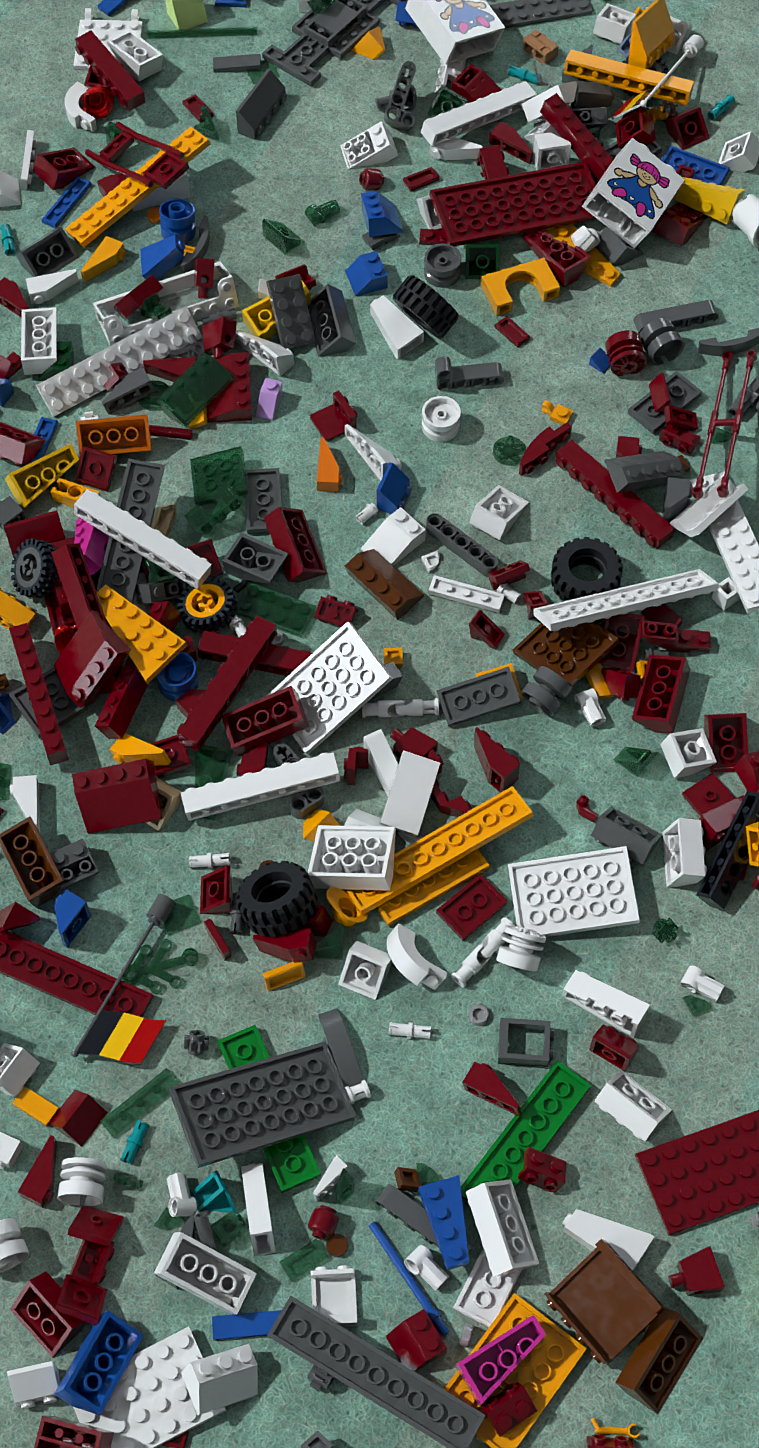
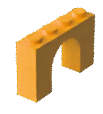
[481,258,560,316]

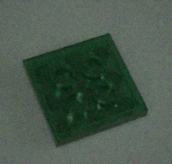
[190,446,248,507]

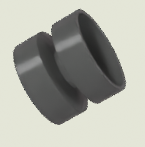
[639,318,685,365]
[521,666,573,716]

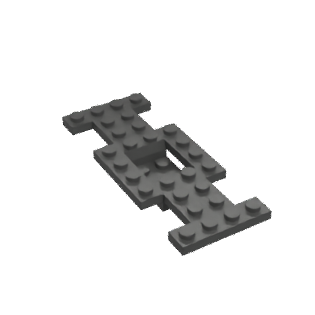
[262,0,405,86]

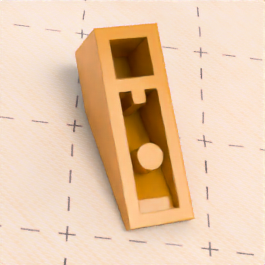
[81,236,126,282]
[109,733,171,766]

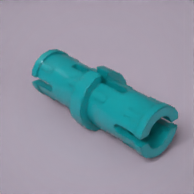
[508,65,541,85]
[707,94,735,120]
[0,224,16,255]
[120,1120,150,1165]

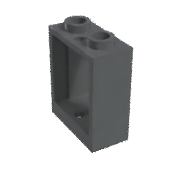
[498,1018,554,1067]

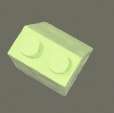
[165,0,208,32]

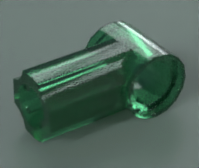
[305,200,340,227]

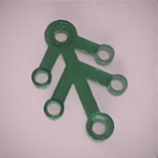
[121,939,199,994]

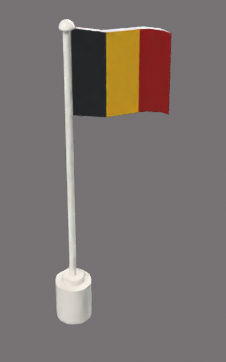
[611,35,704,119]

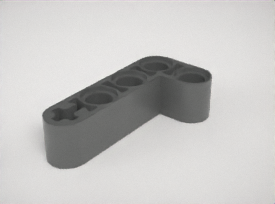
[384,61,416,131]
[435,356,504,390]
[273,743,324,819]

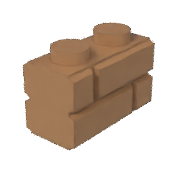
[522,30,559,66]

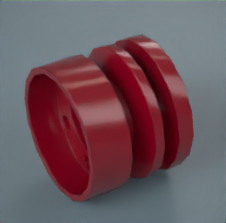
[605,330,647,376]

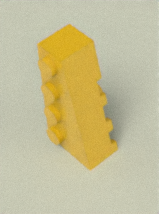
[673,177,746,225]

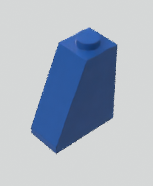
[140,234,185,280]

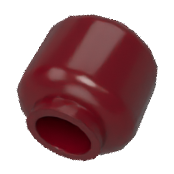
[359,168,385,190]
[308,1205,339,1240]

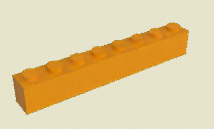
[563,49,694,106]

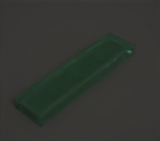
[100,1068,179,1138]

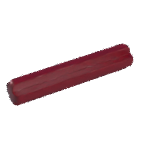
[149,425,193,440]

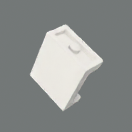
[311,1265,358,1327]

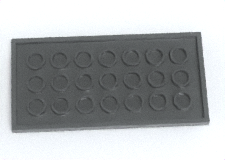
[168,1041,356,1168]

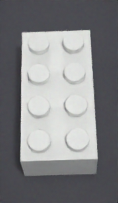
[154,1232,257,1315]

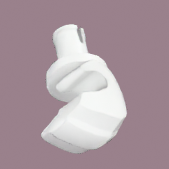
[571,225,601,252]

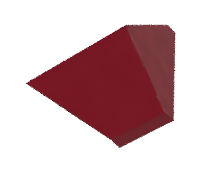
[0,902,40,933]

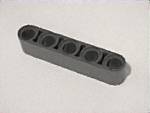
[633,300,719,334]
[426,513,498,577]
[375,1184,474,1255]

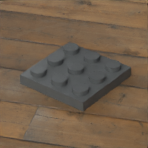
[9,667,88,738]

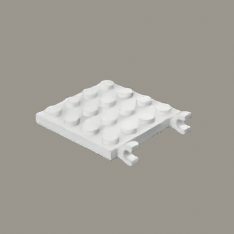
[74,8,143,70]

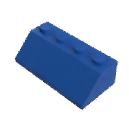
[54,1310,144,1415]

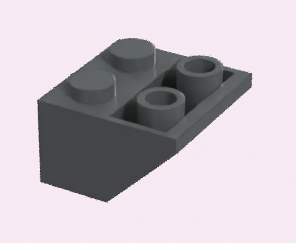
[50,839,99,890]

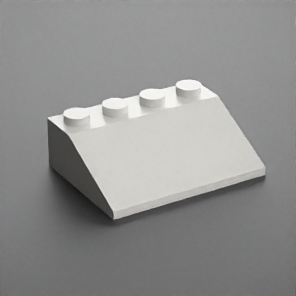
[308,825,396,891]

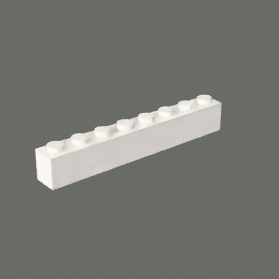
[421,81,537,146]
[74,489,211,589]
[181,753,341,821]

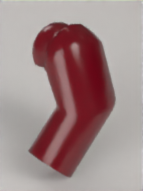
[576,795,599,823]

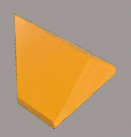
[351,27,385,60]
[303,809,340,842]

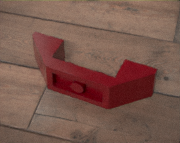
[427,749,472,817]

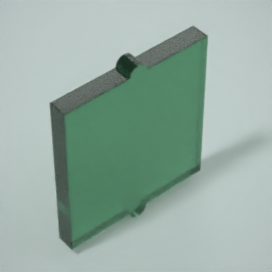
[247,60,279,84]
[164,894,201,936]

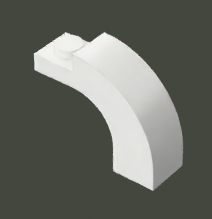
[65,81,97,132]
[387,923,447,990]

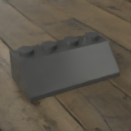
[236,69,287,140]
[308,284,356,356]
[605,451,686,493]

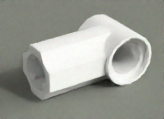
[574,688,606,727]
[680,966,724,1002]
[167,1173,197,1217]
[404,1245,449,1291]

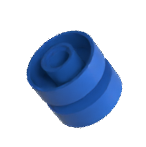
[159,198,196,243]
[157,652,199,702]

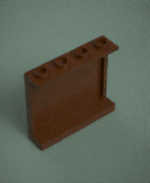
[544,1239,666,1364]

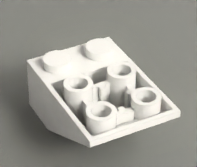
[340,121,399,169]

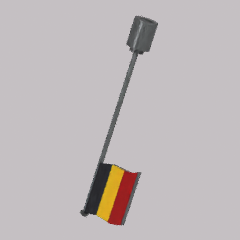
[71,894,176,1064]

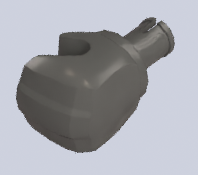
[375,84,417,111]

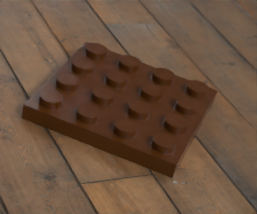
[512,622,619,687]

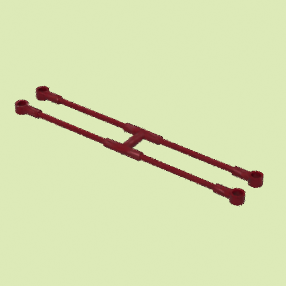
[692,350,757,499]

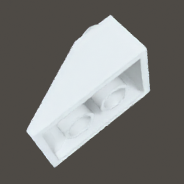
[107,30,163,82]
[469,485,529,540]
[361,507,426,566]

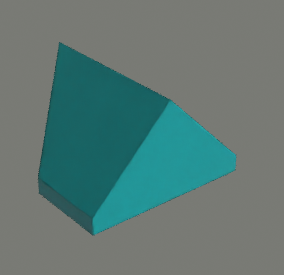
[190,1170,238,1214]

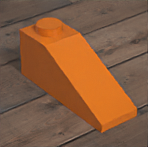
[317,438,343,492]

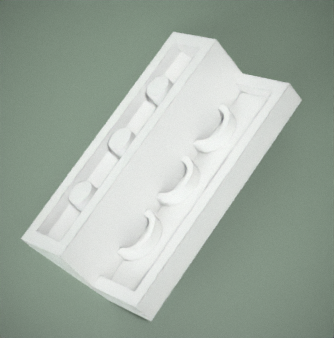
[670,477,748,537]

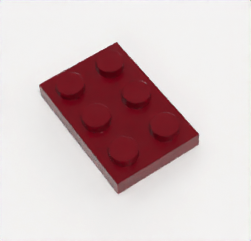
[436,873,508,941]

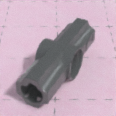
[727,375,759,418]

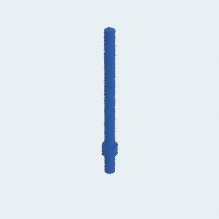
[369,1221,450,1337]

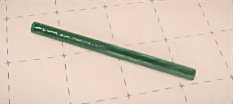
[147,27,257,39]

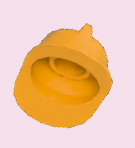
[326,887,368,928]

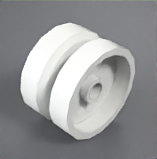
[422,396,461,442]

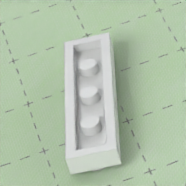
[20,130,37,190]
[428,575,505,613]

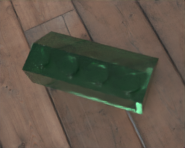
[156,353,234,427]

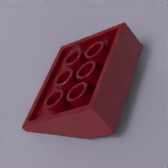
[198,352,253,423]
[54,610,131,708]
[72,759,162,834]

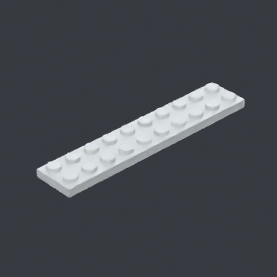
[36,306,202,417]
[690,471,759,614]
[534,569,719,631]

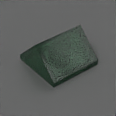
[427,85,468,117]
[262,219,304,255]

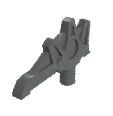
[167,334,213,363]

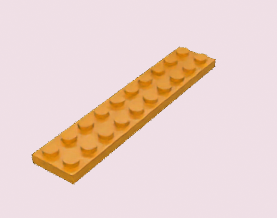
[65,127,211,247]
[345,786,534,915]

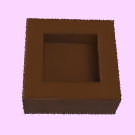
[394,1167,421,1192]

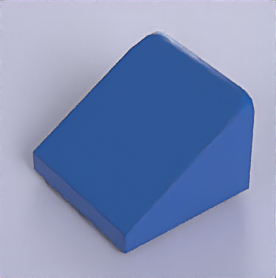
[589,348,610,373]

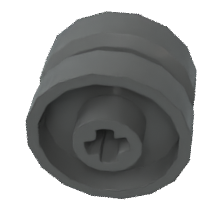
[424,243,462,288]

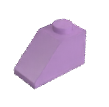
[256,378,283,420]

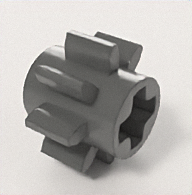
[184,1030,209,1056]
[307,1365,334,1392]

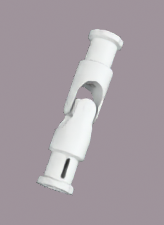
[362,698,439,718]
[451,917,515,988]

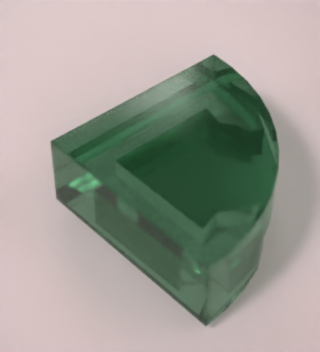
[711,427,733,444]
[683,995,711,1017]
[416,1163,439,1185]
[113,1172,143,1189]
[154,1207,185,1230]

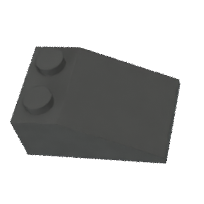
[222,533,289,584]

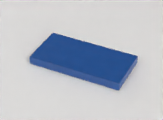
[661,145,730,185]

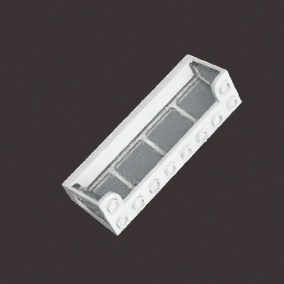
[93,261,240,346]

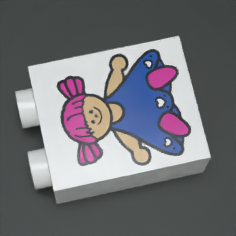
[405,0,505,65]
[582,138,685,248]

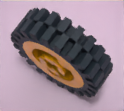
[177,577,237,634]

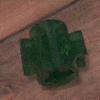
[652,918,679,943]

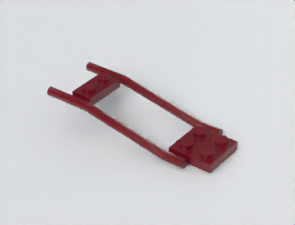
[85,122,190,189]

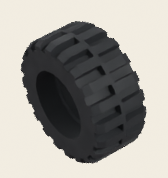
[393,275,459,338]
[551,537,623,601]
[236,861,318,937]

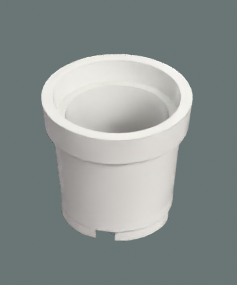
[731,194,759,249]

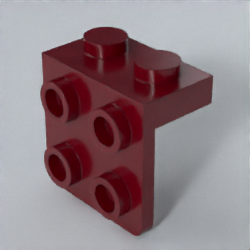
[310,390,358,441]

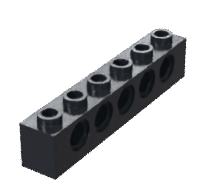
[696,791,759,910]

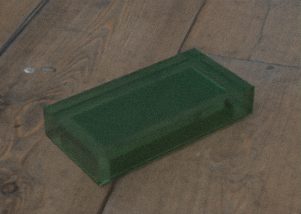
[279,1238,328,1281]

